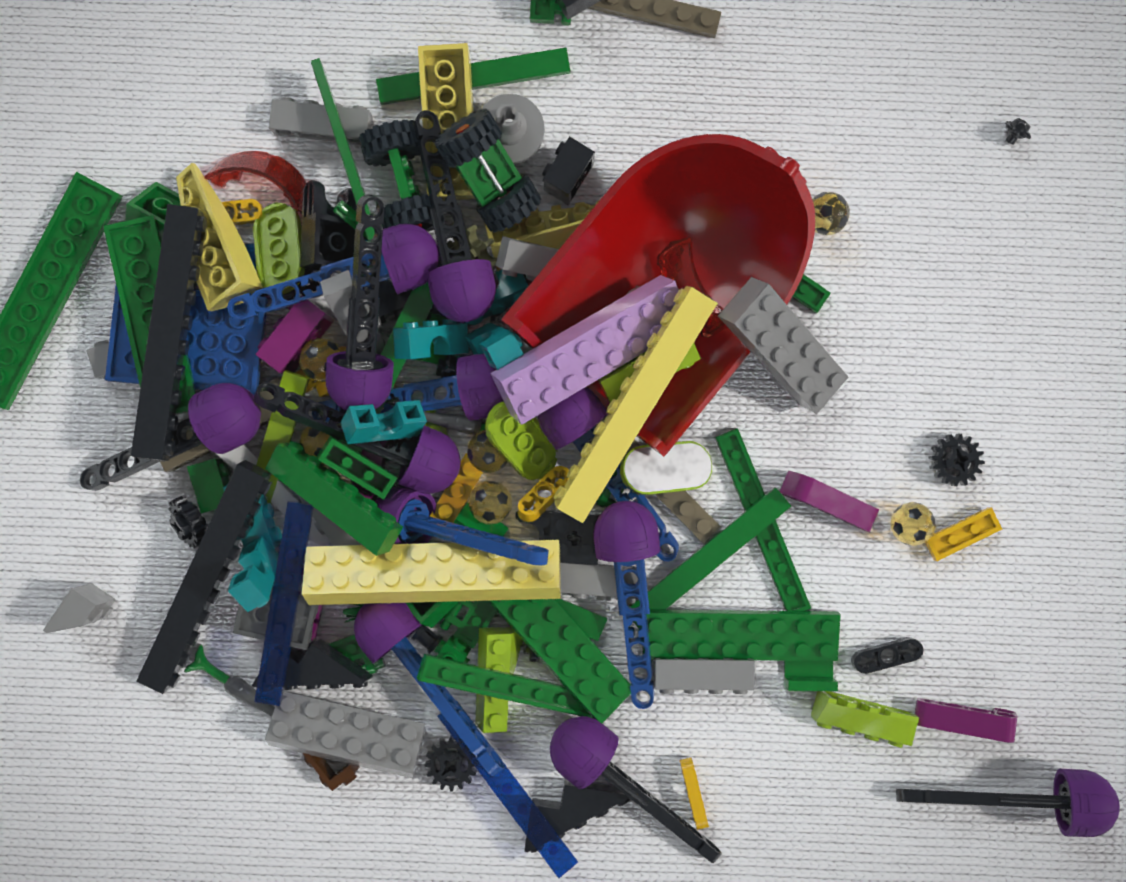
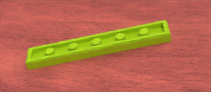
[256,370,310,505]

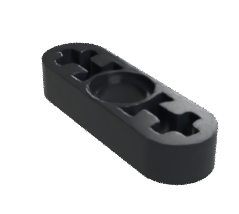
[851,637,924,674]

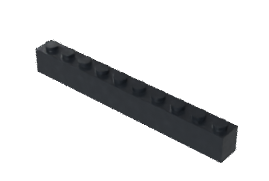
[131,204,207,461]
[136,460,272,694]

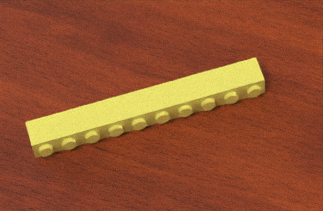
[554,286,718,523]

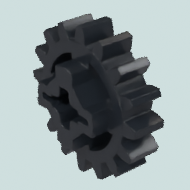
[928,434,985,487]
[168,496,207,549]
[424,735,479,792]

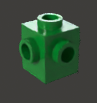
[434,634,472,664]

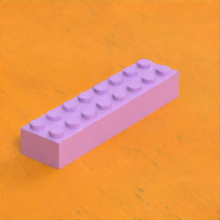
[490,275,679,425]

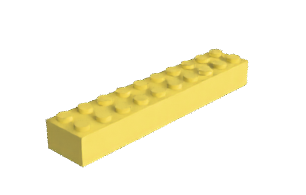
[302,540,561,605]

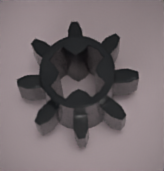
[436,355,460,378]

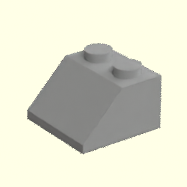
[43,583,116,633]

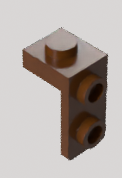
[302,753,360,791]

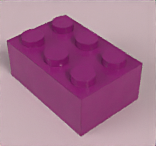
[256,295,336,374]

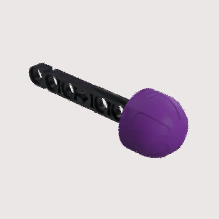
[414,110,496,322]
[326,194,394,411]
[254,382,460,494]
[80,383,261,491]
[550,716,722,864]
[896,768,1120,837]

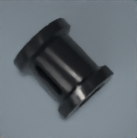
[411,625,443,654]

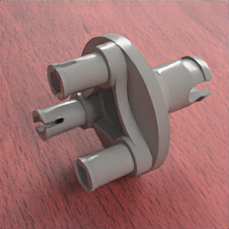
[481,94,545,164]

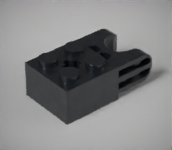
[300,180,357,274]
[515,510,600,565]

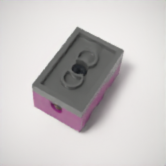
[233,585,324,650]

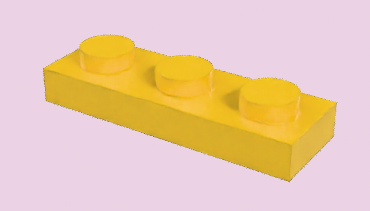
[430,453,487,523]
[924,507,1003,561]

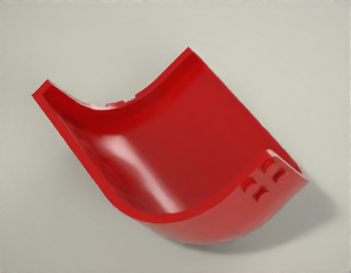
[501,134,816,457]

